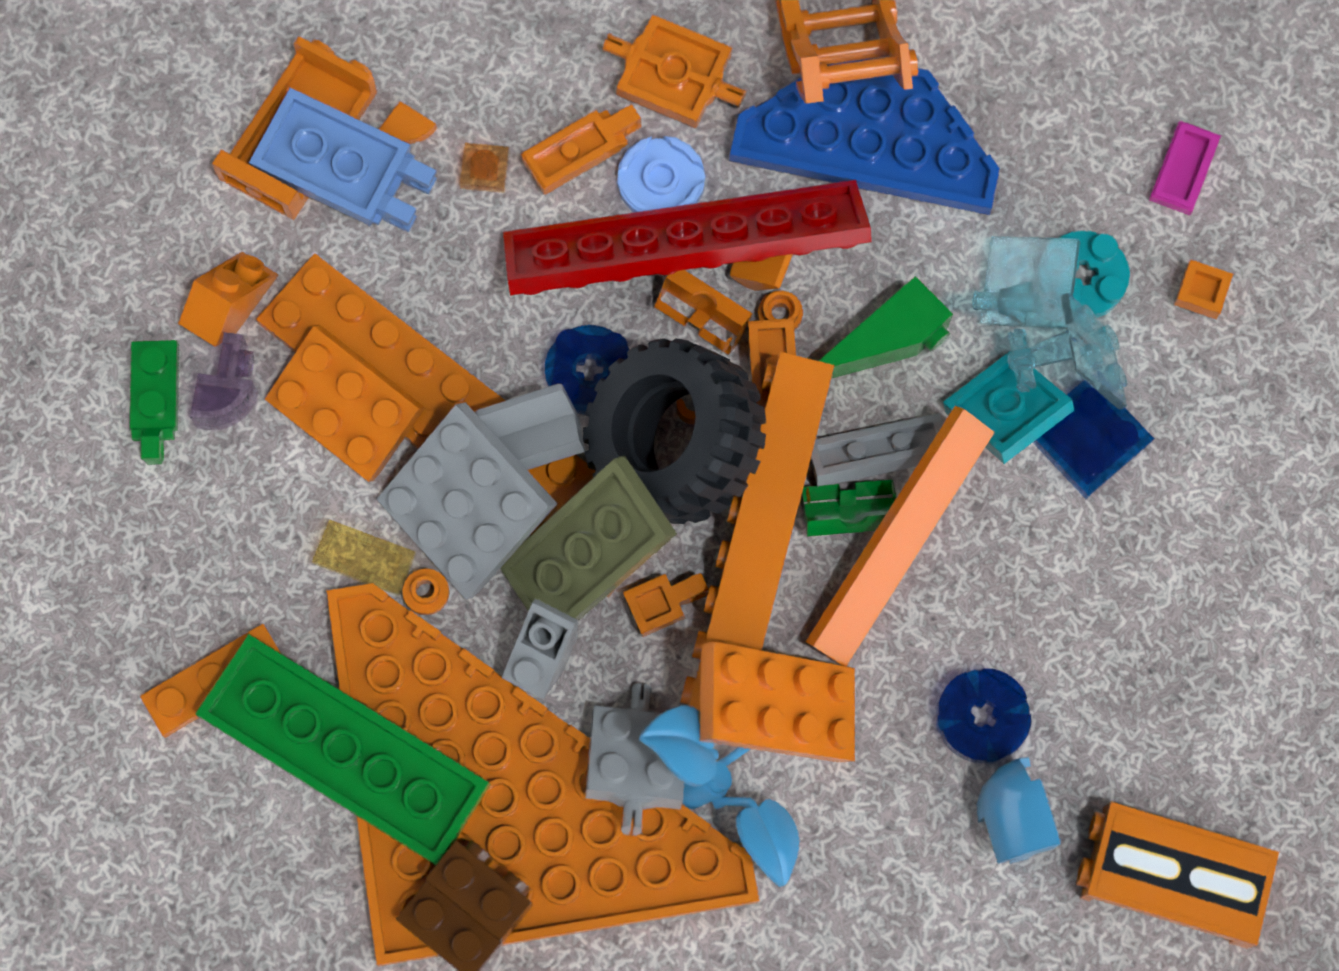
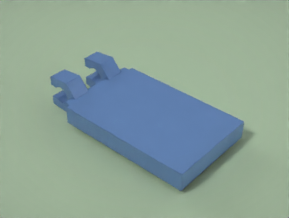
[249,88,437,232]

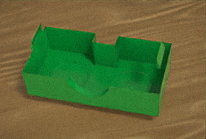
[801,480,897,537]

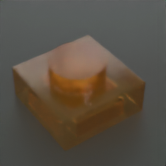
[460,143,510,193]

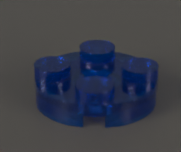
[545,325,630,415]
[936,668,1032,764]

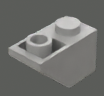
[502,599,578,699]

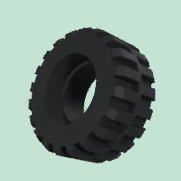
[583,338,766,524]

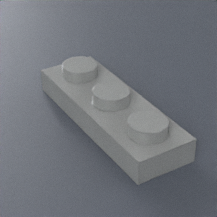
[810,413,943,487]

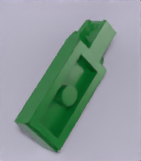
[130,340,179,465]

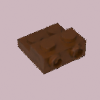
[396,840,533,971]

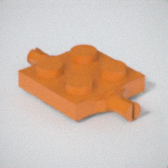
[603,14,746,128]

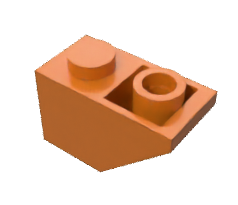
[178,252,279,347]

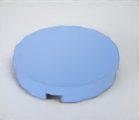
[617,136,705,213]

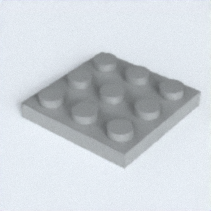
[377,402,557,600]

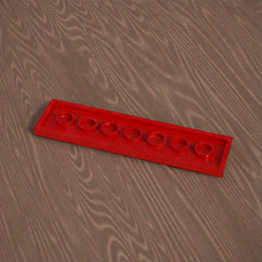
[503,180,872,296]

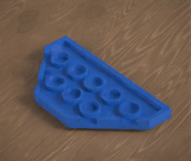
[729,58,1000,215]

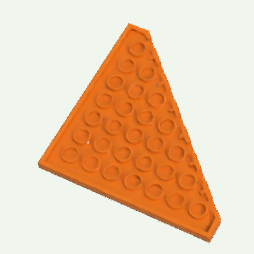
[326,583,759,967]

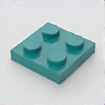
[943,350,1074,464]

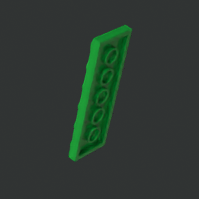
[195,634,491,865]

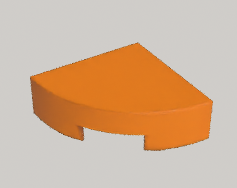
[379,101,437,144]

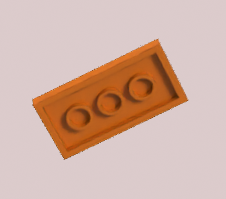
[700,642,855,762]

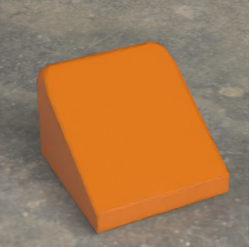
[730,254,793,291]

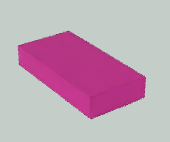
[1149,120,1221,216]

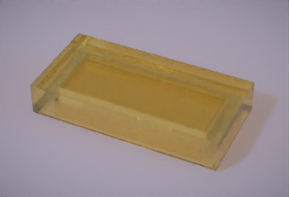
[312,520,416,596]

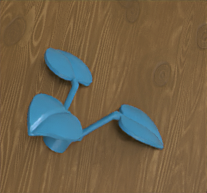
[639,706,799,887]

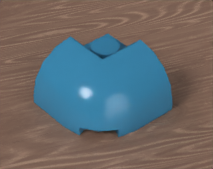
[976,757,1061,864]

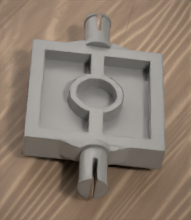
[585,683,684,836]

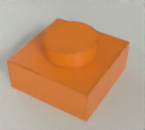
[1174,259,1233,320]

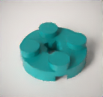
[1039,231,1130,320]

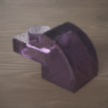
[190,332,259,430]

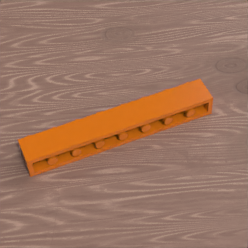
[680,352,834,711]

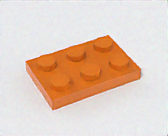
[265,325,425,482]

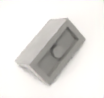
[475,384,585,470]

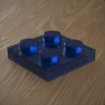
[1033,373,1155,500]

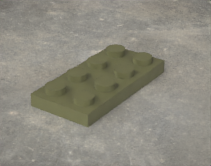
[500,456,677,621]

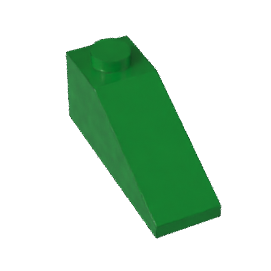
[819,276,953,379]

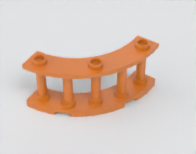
[775,0,918,104]

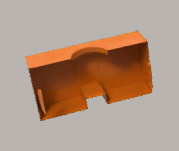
[654,270,753,355]

